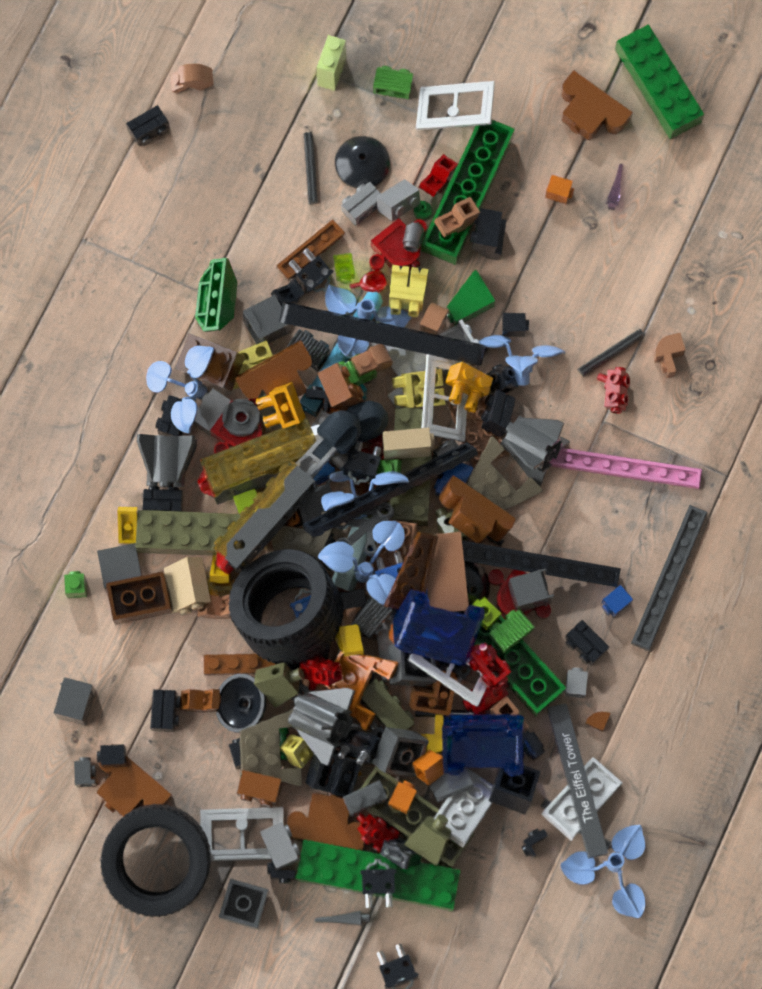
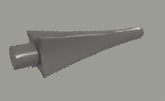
[315,911,370,926]

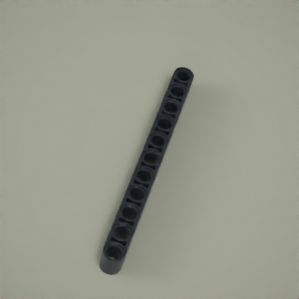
[279,302,486,365]

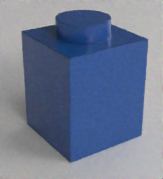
[601,585,633,618]

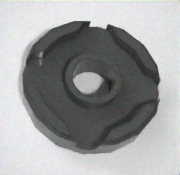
[222,399,260,437]

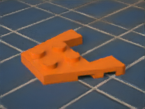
[325,651,399,730]

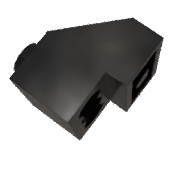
[470,208,507,260]
[305,750,361,797]

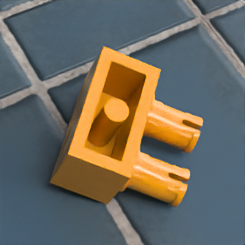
[445,362,493,413]
[256,382,306,428]

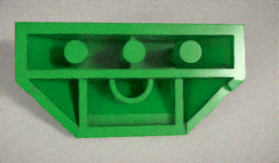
[195,258,238,332]

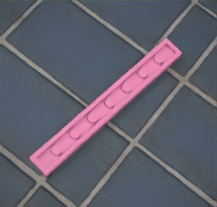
[549,448,702,489]

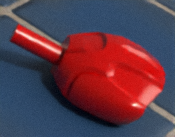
[349,270,387,293]

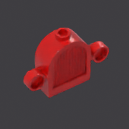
[369,218,427,271]
[210,397,265,457]
[488,569,551,620]

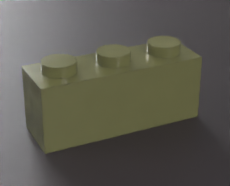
[361,679,415,730]

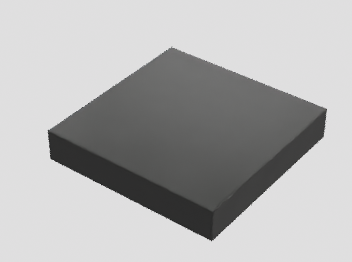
[97,543,142,589]

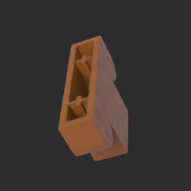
[561,70,633,140]
[235,340,312,409]
[439,475,516,544]
[97,744,173,816]
[286,792,364,851]

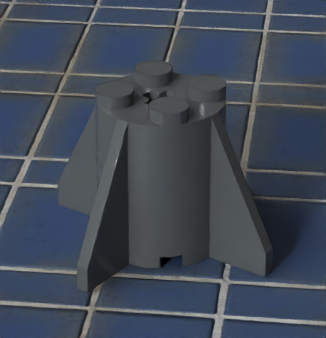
[501,416,570,486]
[137,434,197,488]
[288,688,361,765]

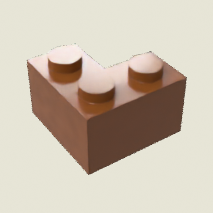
[317,363,364,411]
[409,669,457,716]
[237,770,283,809]

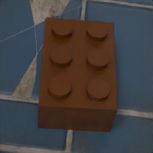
[175,333,246,391]
[106,571,172,625]

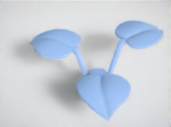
[325,284,411,358]
[479,335,565,386]
[146,346,214,434]
[321,470,409,519]
[318,521,405,609]
[560,825,645,918]

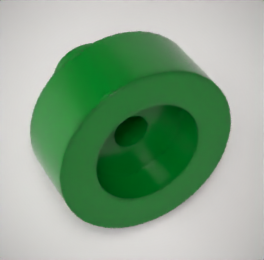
[413,201,432,221]

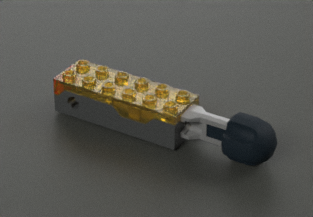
[197,401,389,505]
[213,411,361,574]

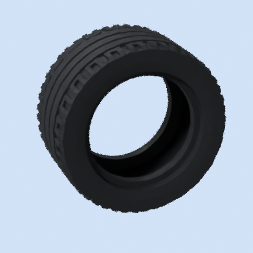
[228,549,344,665]
[100,804,211,917]

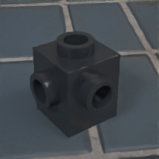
[486,364,518,394]

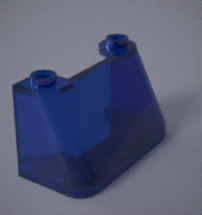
[393,589,484,665]
[442,714,524,776]

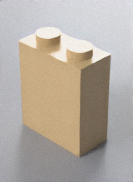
[383,428,435,460]
[164,557,211,615]

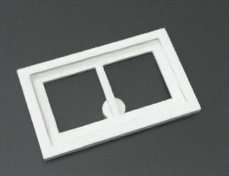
[416,81,495,130]
[422,355,470,442]
[409,626,494,707]
[200,807,284,861]

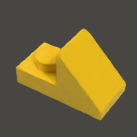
[117,507,138,544]
[210,555,231,585]
[334,625,363,657]

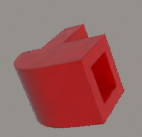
[419,154,458,197]

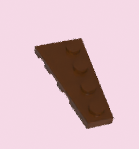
[384,532,438,612]

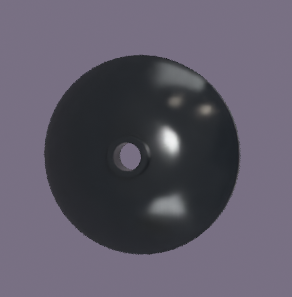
[335,136,390,189]
[451,561,490,618]
[216,674,266,733]

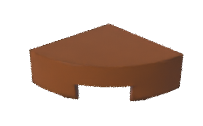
[585,711,611,732]

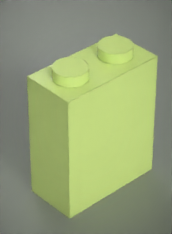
[316,35,346,91]

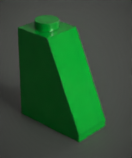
[446,270,495,326]

